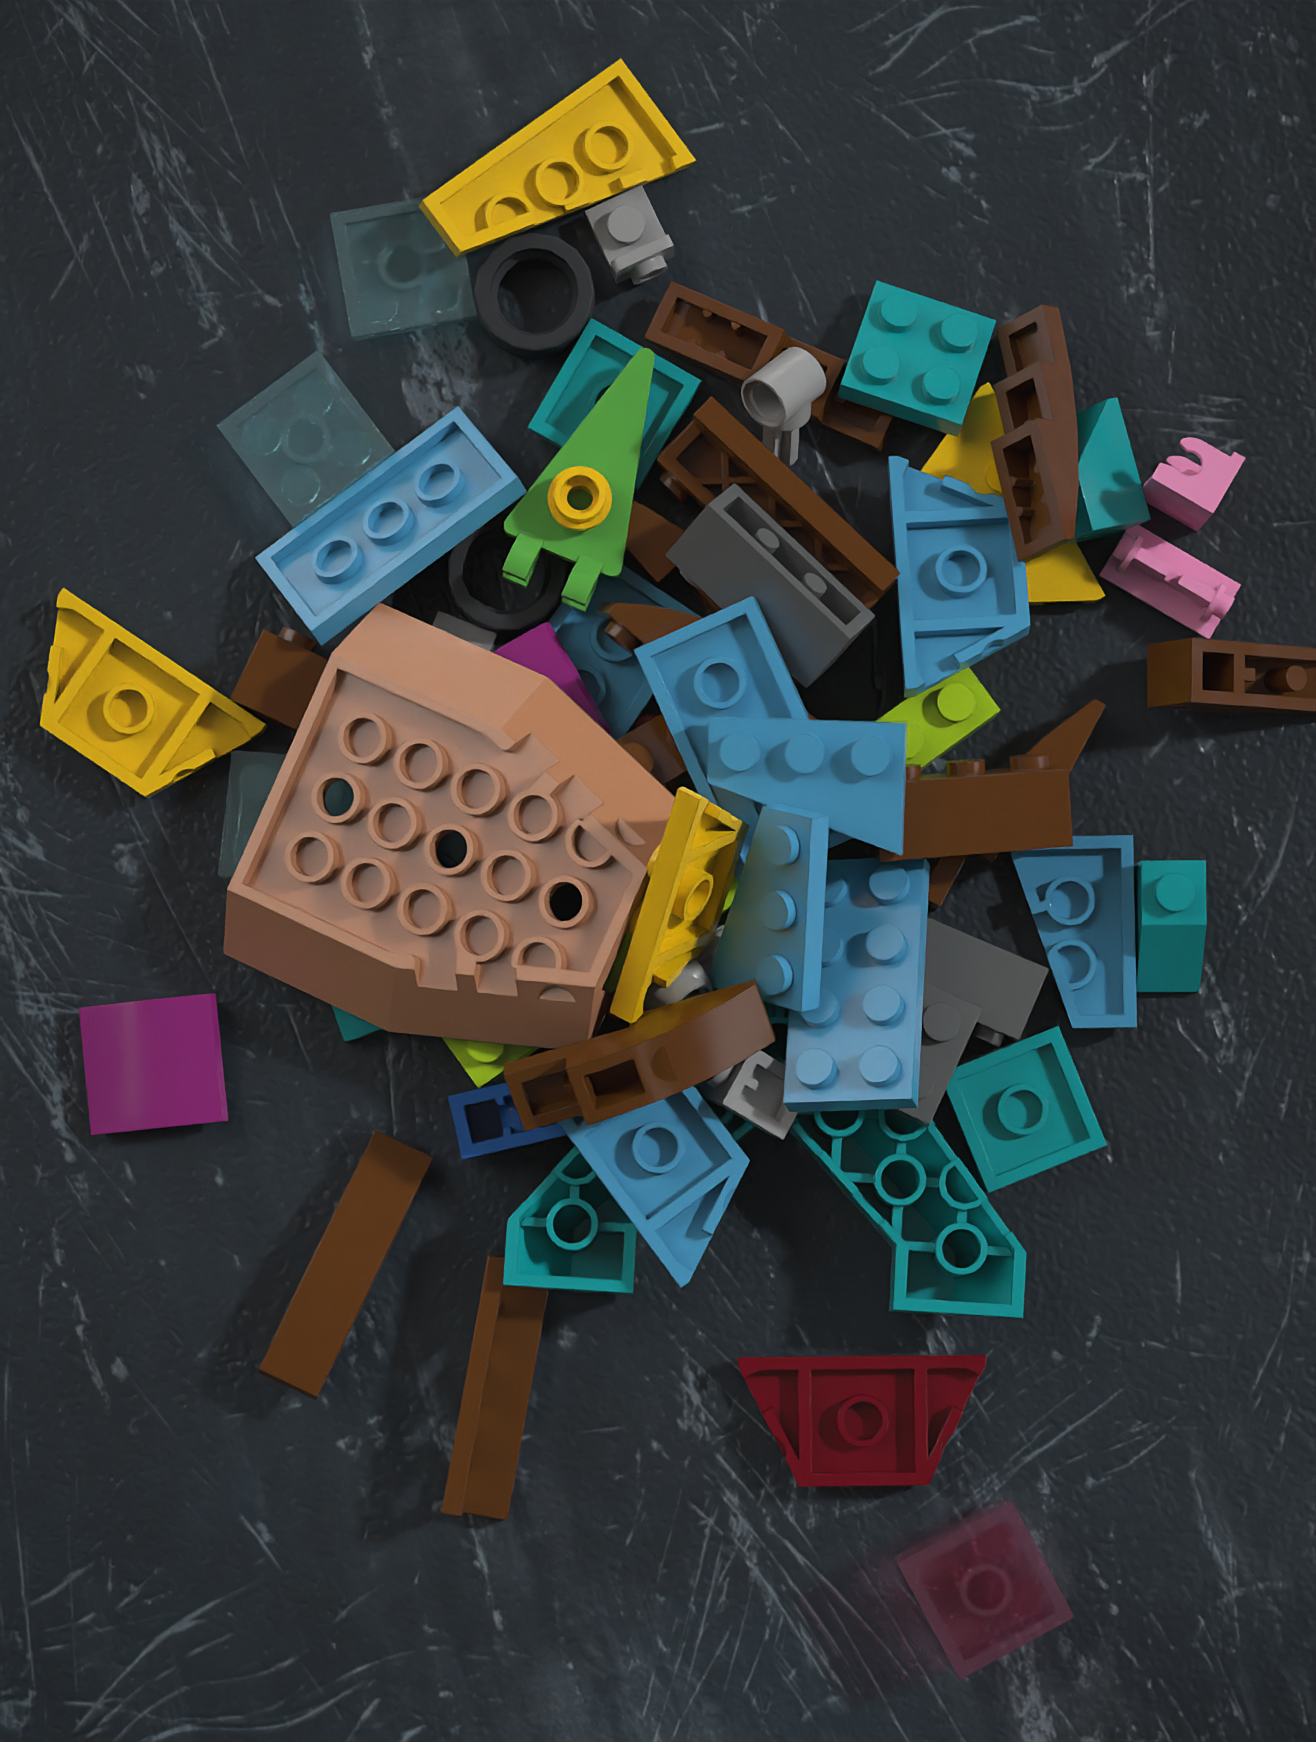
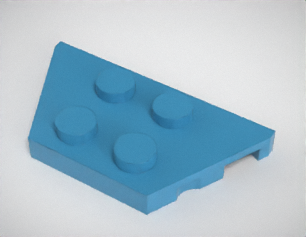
[887,456,1030,697]
[557,1086,750,1288]

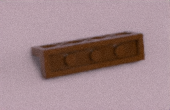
[657,396,900,610]
[441,1254,549,1520]

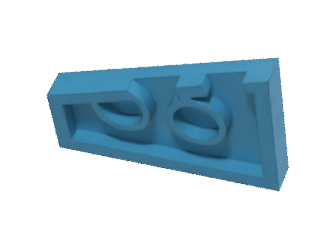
[707,716,907,855]
[708,803,829,1012]
[1010,835,1137,1029]

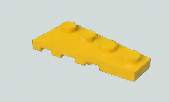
[419,59,696,257]

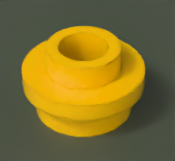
[547,466,612,531]

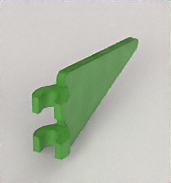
[502,348,655,613]

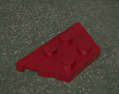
[738,1354,986,1487]

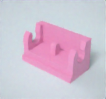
[1142,437,1245,532]

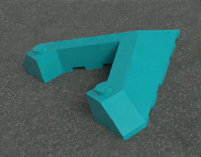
[503,989,1027,1318]

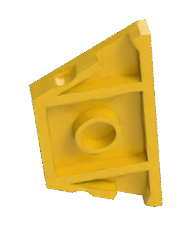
[921,382,1105,605]
[40,588,268,798]
[610,786,749,1024]

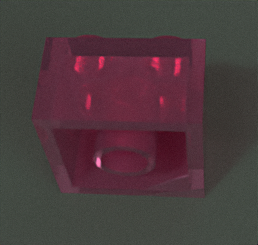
[894,1496,1074,1679]

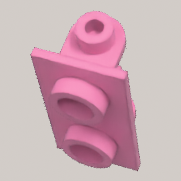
[1099,525,1241,639]

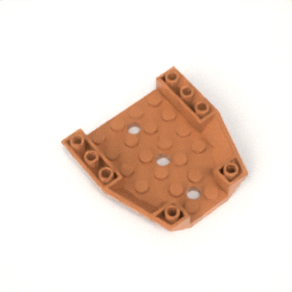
[224,602,675,1049]

